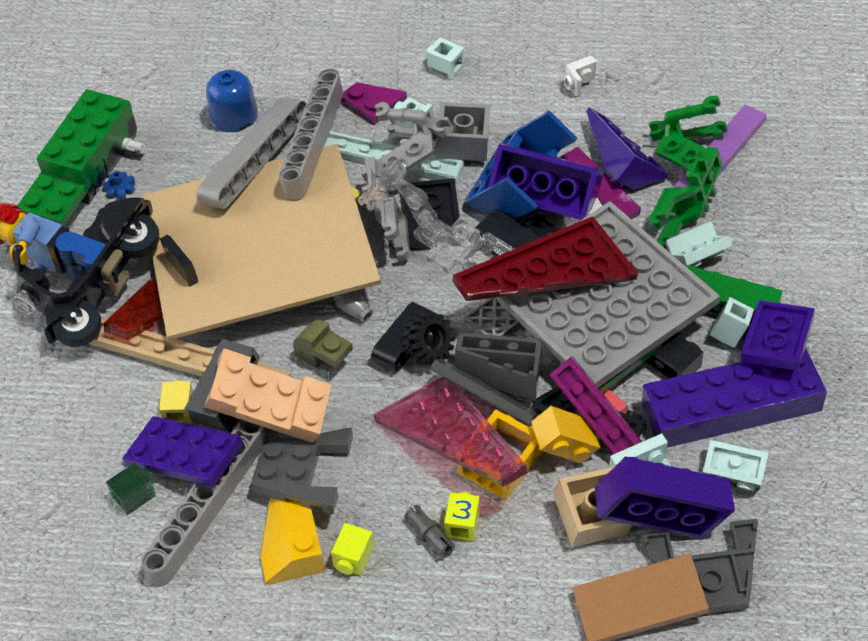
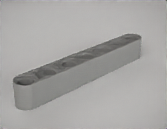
[279,68,343,200]
[197,98,306,209]
[141,420,268,587]

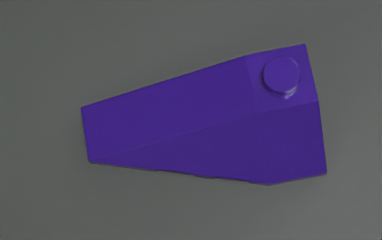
[586,107,669,190]

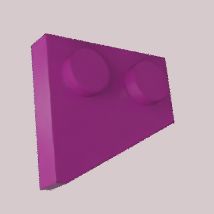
[341,82,407,125]

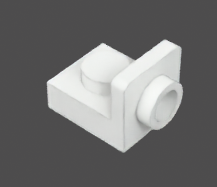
[563,55,596,97]

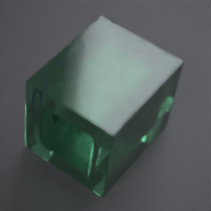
[106,462,156,516]

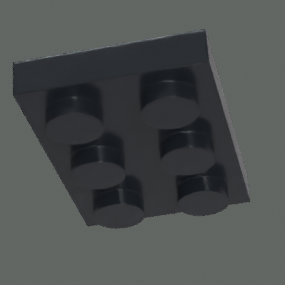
[404,178,463,248]

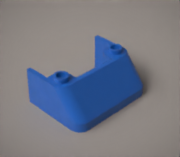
[465,110,577,221]

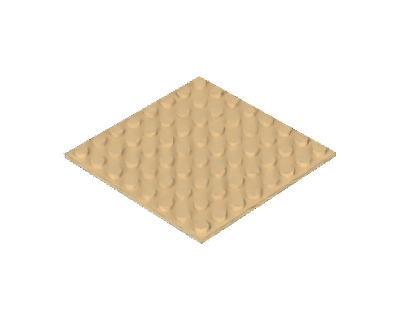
[141,144,381,340]

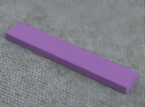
[674,104,767,187]

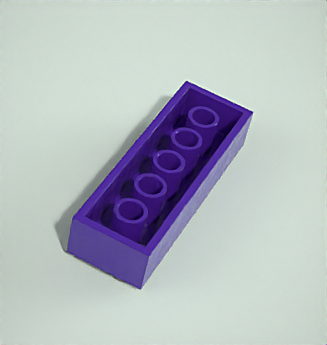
[641,348,827,448]

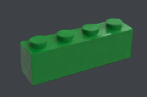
[684,264,783,326]

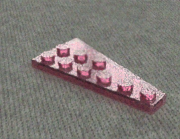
[373,377,529,487]

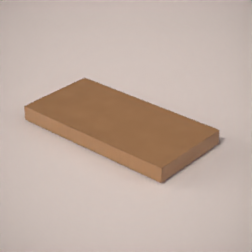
[572,553,710,641]

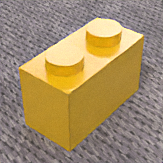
[531,406,600,463]

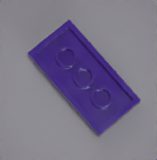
[122,416,244,487]

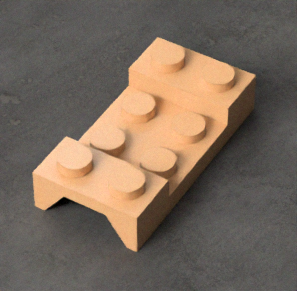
[204,348,332,443]

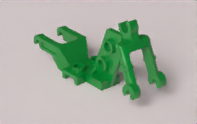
[649,96,728,251]

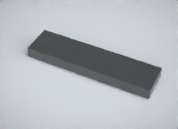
[430,359,538,425]

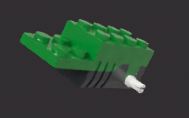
[17,89,145,226]

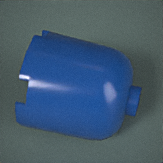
[206,69,258,133]

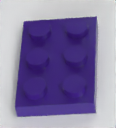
[741,300,815,371]

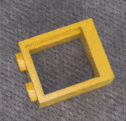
[457,409,544,501]

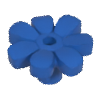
[103,171,135,199]

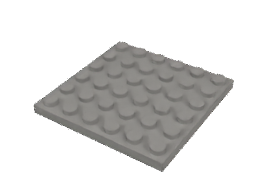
[495,201,720,387]

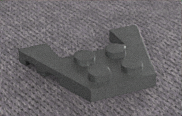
[251,428,353,514]
[641,519,758,614]

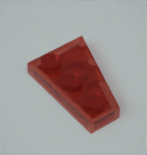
[104,280,163,340]

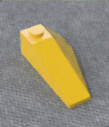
[260,498,325,585]

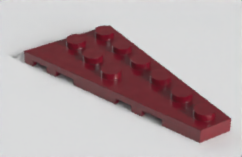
[452,216,638,301]

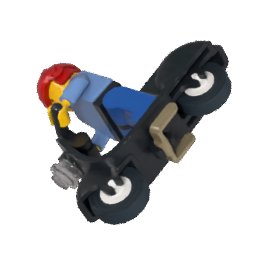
[0,197,160,347]

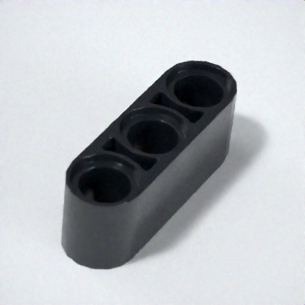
[371,302,438,373]

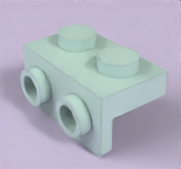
[665,222,733,267]
[702,440,768,492]

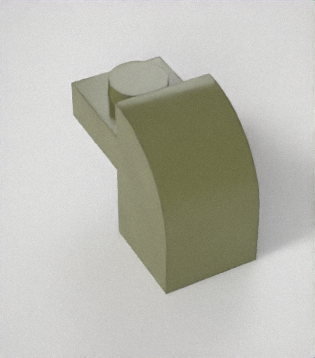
[293,320,353,368]

